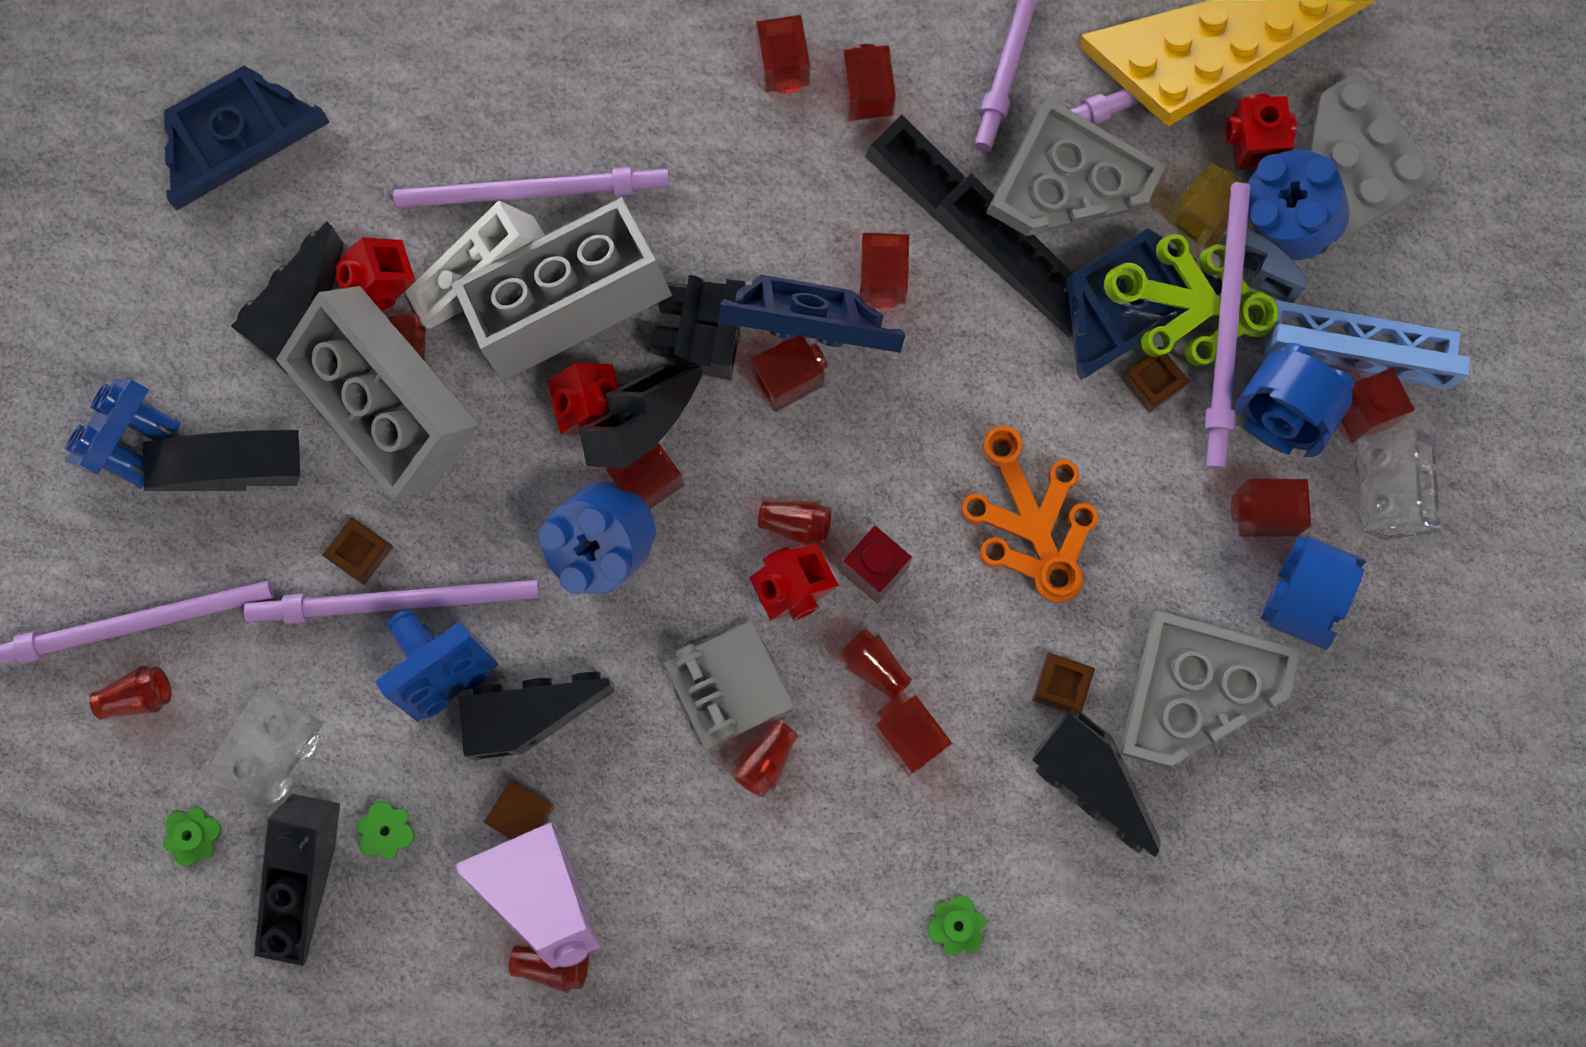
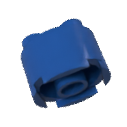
[1248,150,1350,260]
[1235,343,1355,457]
[538,481,656,595]
[1260,535,1366,650]

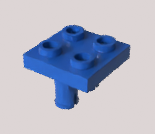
[65,379,181,489]
[375,609,499,722]

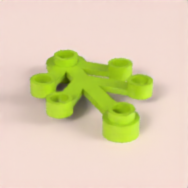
[1104,234,1278,366]

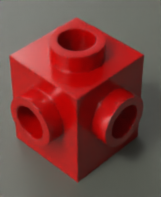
[1225,93,1297,170]
[334,237,416,311]
[547,362,619,435]
[749,543,839,621]

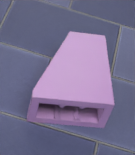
[456,822,600,969]

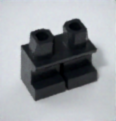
[650,275,746,381]

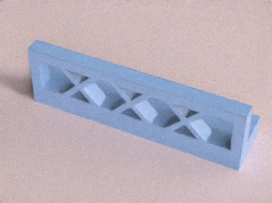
[1264,300,1470,390]

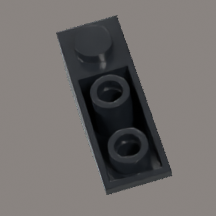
[231,221,344,375]
[459,672,615,761]
[1032,705,1160,857]
[254,794,340,966]

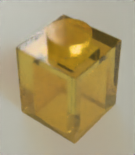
[1167,162,1241,247]

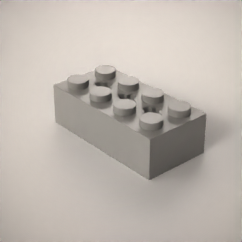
[452,197,672,382]
[276,286,479,500]

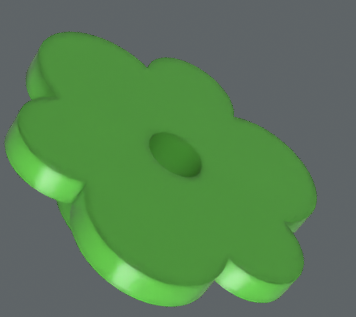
[357,801,415,860]
[163,807,221,866]
[928,896,986,955]

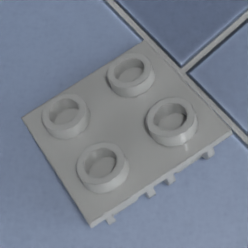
[664,620,795,751]

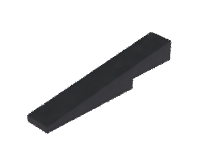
[865,114,1074,338]

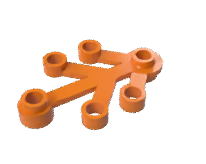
[961,426,1098,603]

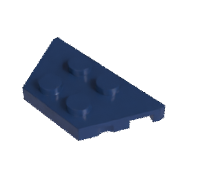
[164,65,330,211]
[1067,228,1222,380]
[718,275,905,353]

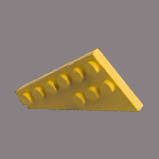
[1080,0,1376,127]

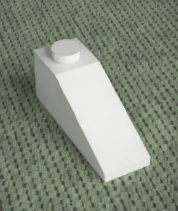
[405,201,545,329]

